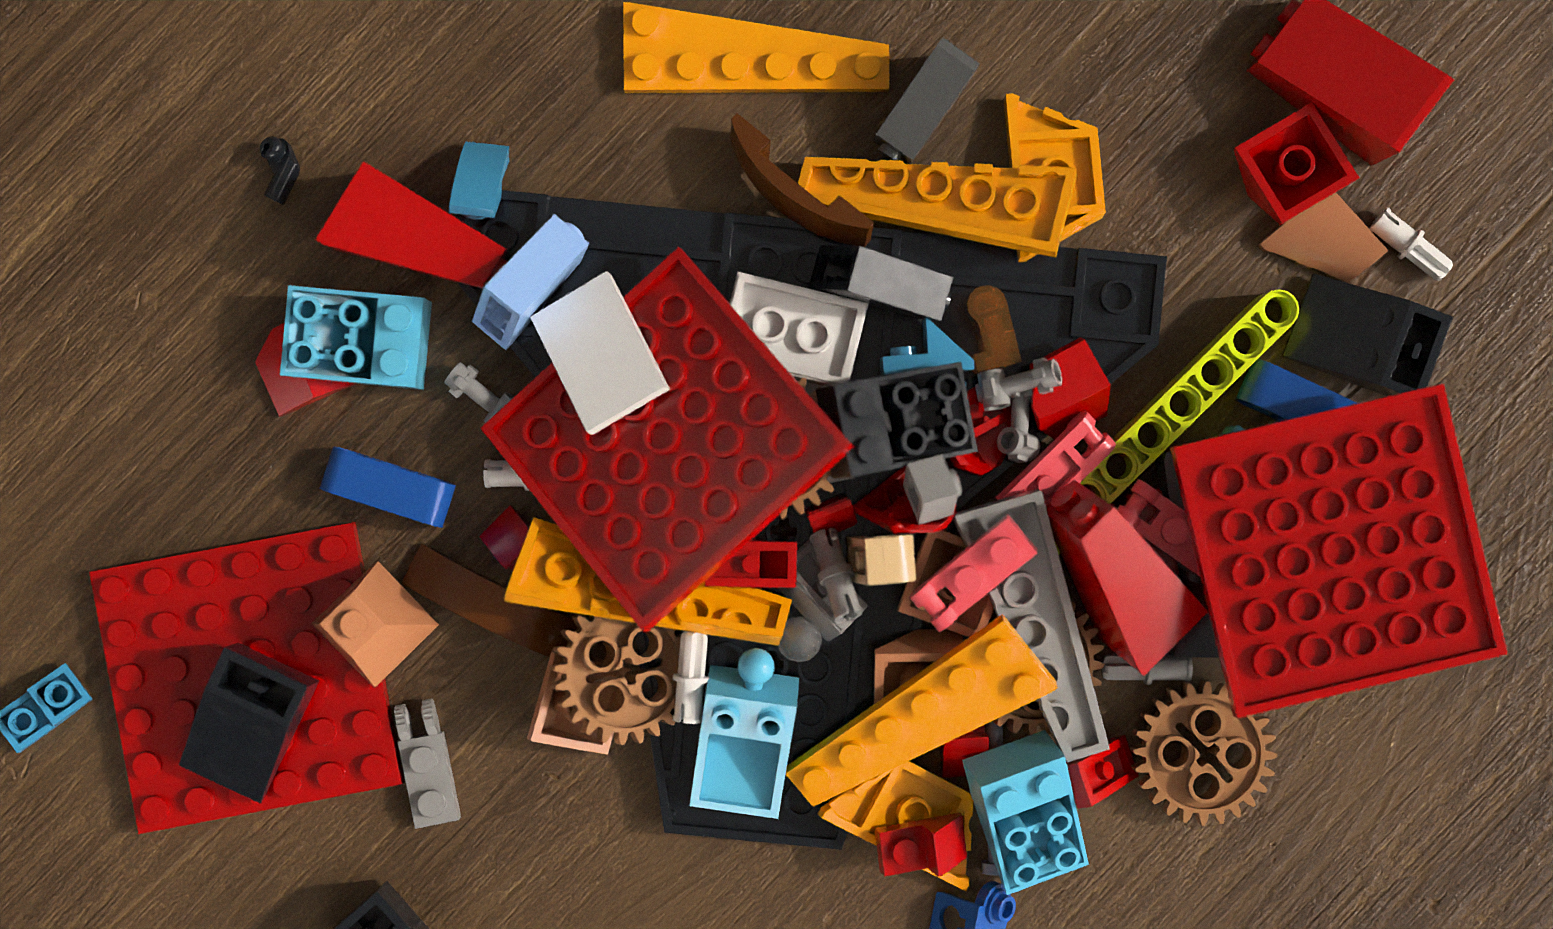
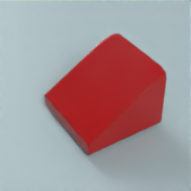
[805,493,857,536]

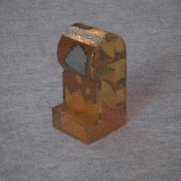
[964,285,1022,375]

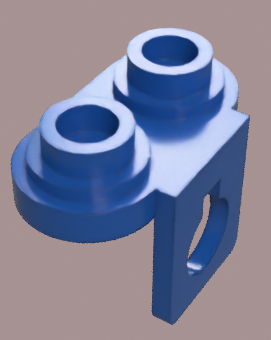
[929,881,1016,929]

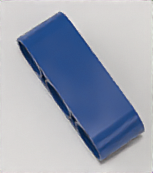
[1235,359,1357,422]
[319,446,456,528]

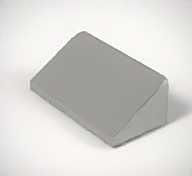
[778,540,868,641]

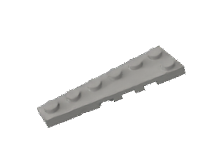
[953,489,1110,762]

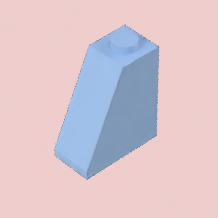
[472,214,589,350]

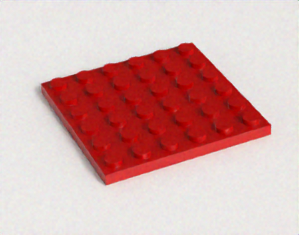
[480,247,854,632]
[1170,384,1508,718]
[89,522,404,834]

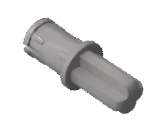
[1102,654,1193,685]

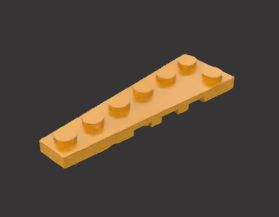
[623,2,890,93]
[798,157,1077,258]
[504,517,792,646]
[786,614,1058,807]

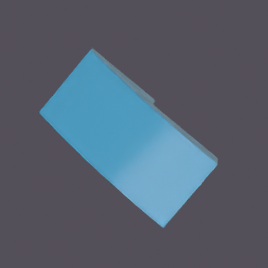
[449,141,509,220]
[0,663,93,753]

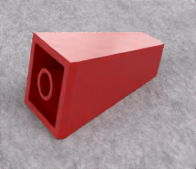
[315,161,508,289]

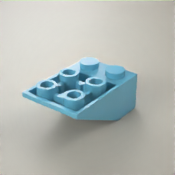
[280,285,432,390]
[962,730,1089,895]

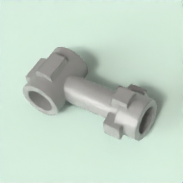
[975,358,1062,411]
[444,362,514,423]
[997,389,1040,463]

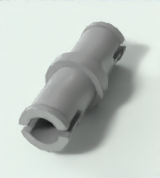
[810,528,862,622]

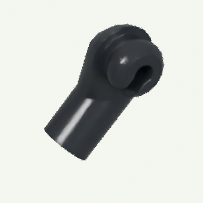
[260,136,300,205]

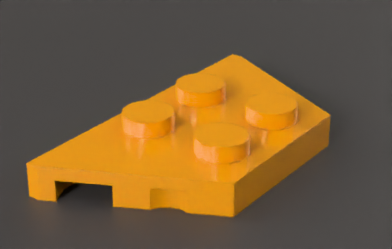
[1004,93,1106,262]
[818,761,973,891]

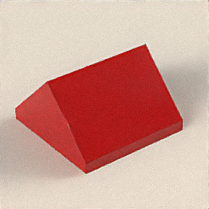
[1233,102,1359,225]

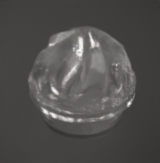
[778,617,822,662]

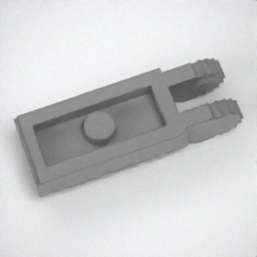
[394,698,461,829]

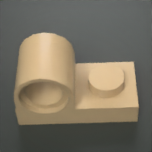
[846,534,916,585]

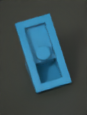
[880,318,974,376]

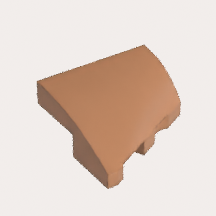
[1257,193,1388,283]

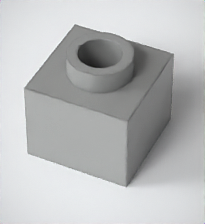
[903,454,961,525]

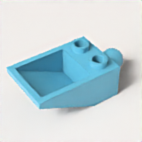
[690,648,799,819]

